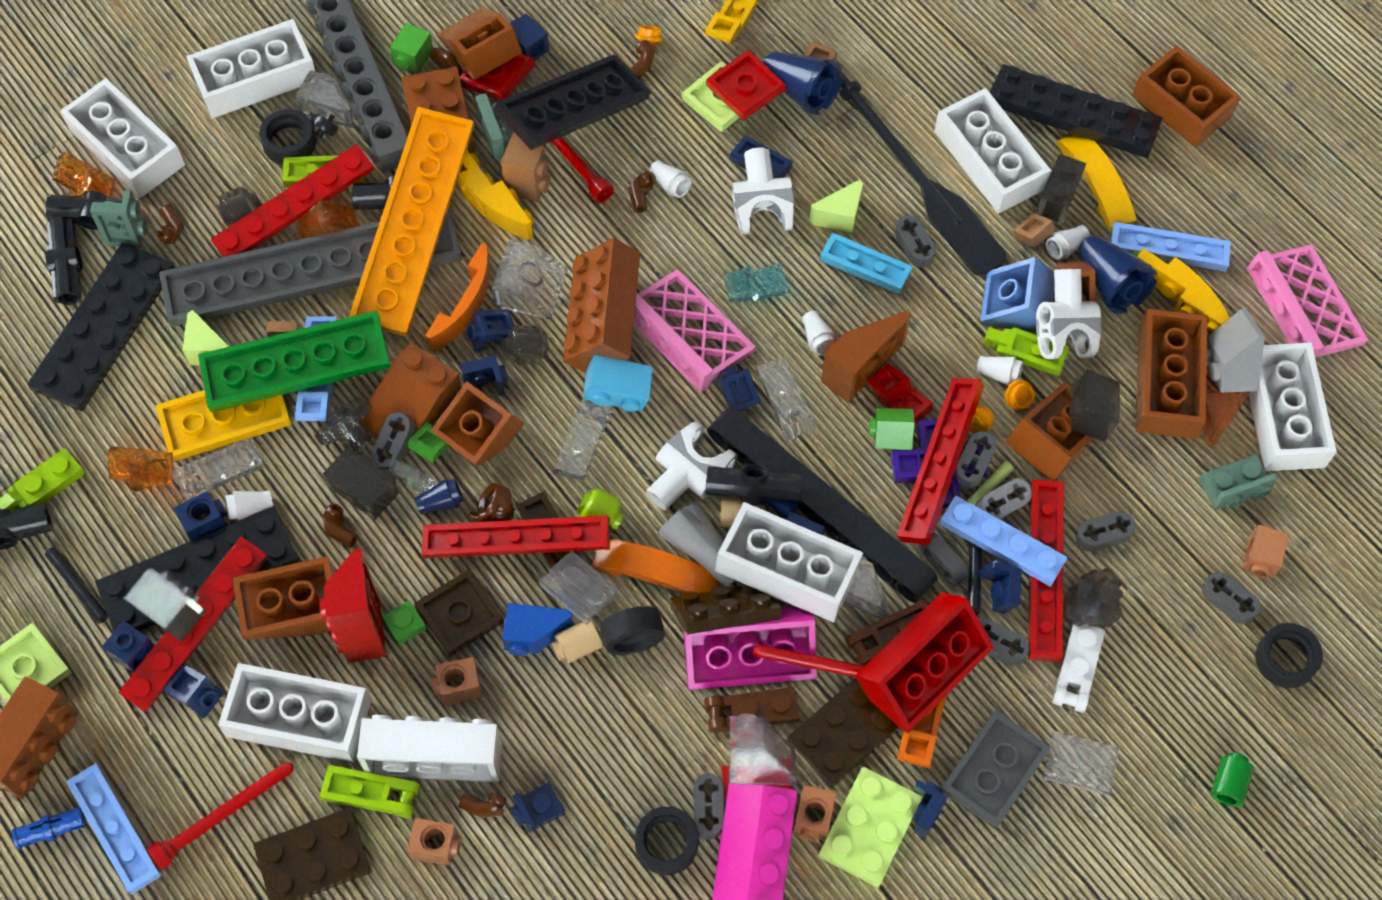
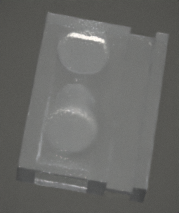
[539,550,619,625]
[1043,731,1119,796]

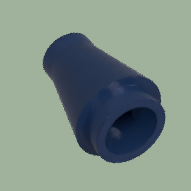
[415,479,464,515]

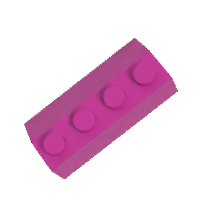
[683,605,817,690]
[712,784,798,900]

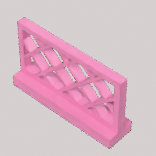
[1246,244,1369,358]
[633,269,756,393]

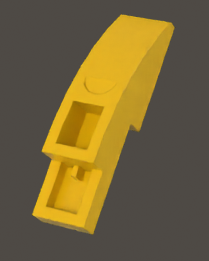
[458,150,534,240]
[1137,248,1230,337]

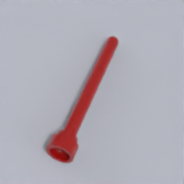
[551,137,614,203]
[753,644,864,677]
[146,762,294,871]

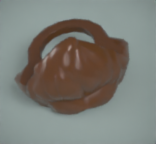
[468,483,515,522]

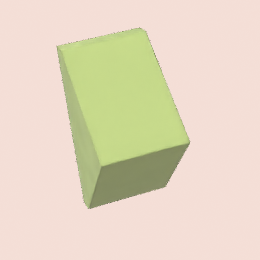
[809,180,863,233]
[182,310,229,365]

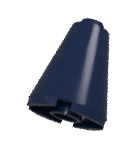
[763,51,842,115]
[1079,235,1157,314]

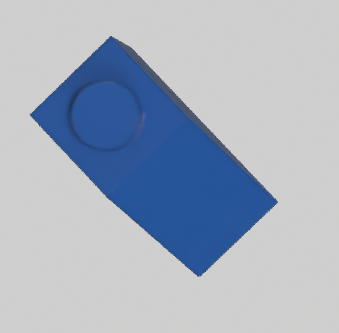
[502,603,574,656]

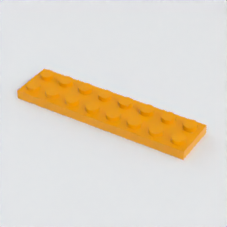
[349,107,474,337]

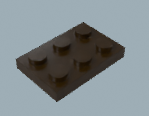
[670,584,782,635]
[787,678,900,789]
[253,807,372,900]

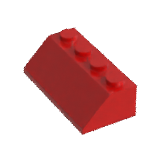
[319,549,387,663]
[855,592,994,733]

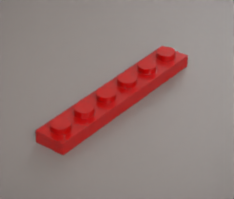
[211,144,375,257]
[897,378,984,545]
[1028,479,1064,662]
[421,515,610,559]
[118,537,268,713]

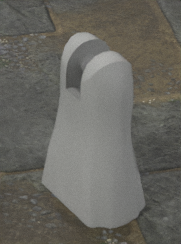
[658,501,736,585]

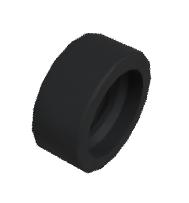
[259,109,317,165]
[600,606,665,655]
[1255,623,1323,688]
[635,807,699,875]

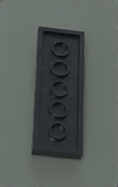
[493,54,651,150]
[989,64,1163,159]
[27,242,175,412]
[95,506,299,631]

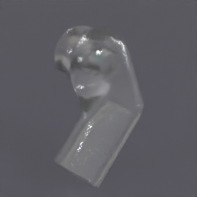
[389,459,434,494]

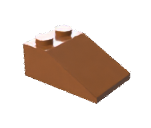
[821,310,912,403]
[357,342,462,456]
[1005,382,1111,481]
[232,556,335,640]

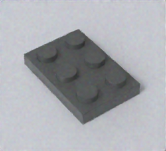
[941,710,1051,830]

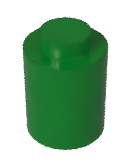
[1210,753,1254,807]

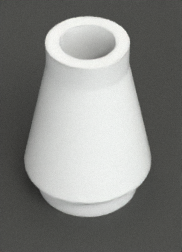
[649,160,691,198]
[1046,225,1090,260]
[802,311,837,356]
[976,356,1023,386]
[225,490,273,521]

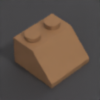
[501,132,550,203]

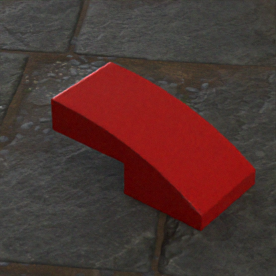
[867,363,933,426]

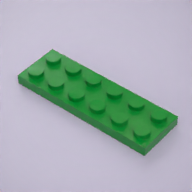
[198,310,391,412]

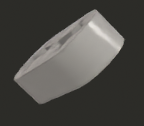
[975,478,1032,519]

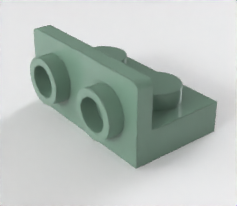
[475,93,513,161]
[90,190,148,247]
[1198,454,1278,510]

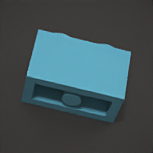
[583,354,653,412]

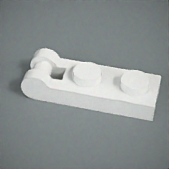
[1052,620,1105,713]

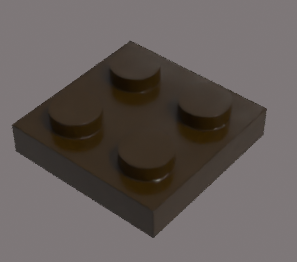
[414,569,504,657]

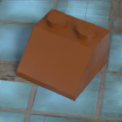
[431,381,524,466]

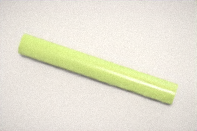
[966,461,1014,506]

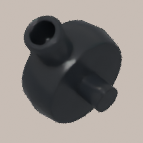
[311,113,338,138]

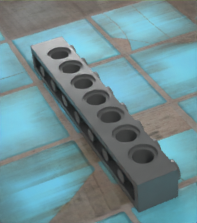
[306,0,407,173]

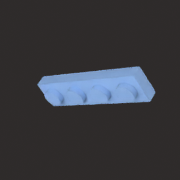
[1110,222,1231,272]
[939,495,1068,587]
[66,763,162,895]

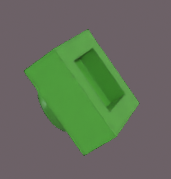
[407,422,450,463]
[382,600,427,645]

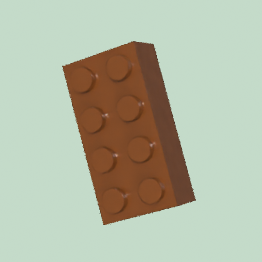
[563,238,640,373]
[1135,309,1208,439]

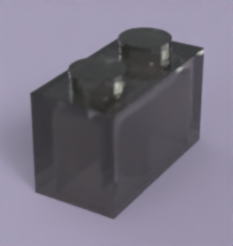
[1036,154,1087,227]
[1069,369,1120,442]
[323,447,399,521]
[124,567,206,642]

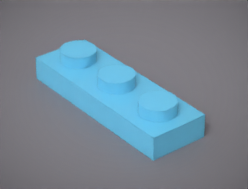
[820,233,913,295]

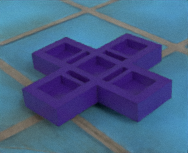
[890,419,988,509]

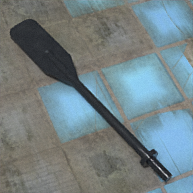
[837,72,1006,276]

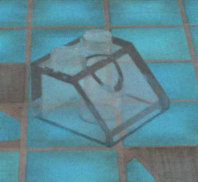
[492,239,568,320]
[729,713,797,785]

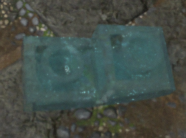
[723,263,790,302]

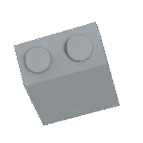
[1207,309,1265,393]

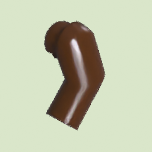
[630,40,655,78]
[430,47,462,77]
[628,171,656,213]
[157,204,184,244]
[323,504,358,548]
[458,792,507,818]

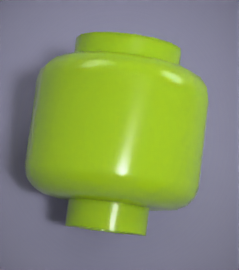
[576,488,625,530]

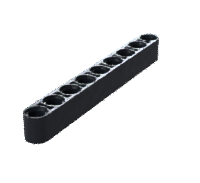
[707,407,938,603]

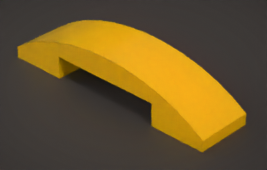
[705,0,759,43]
[1057,134,1137,232]

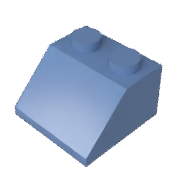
[980,257,1055,331]

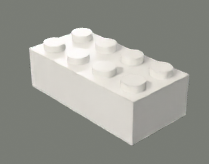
[186,19,318,119]
[60,78,185,199]
[934,88,1051,214]
[1248,343,1337,471]
[715,502,863,623]
[218,663,371,763]
[357,715,502,782]

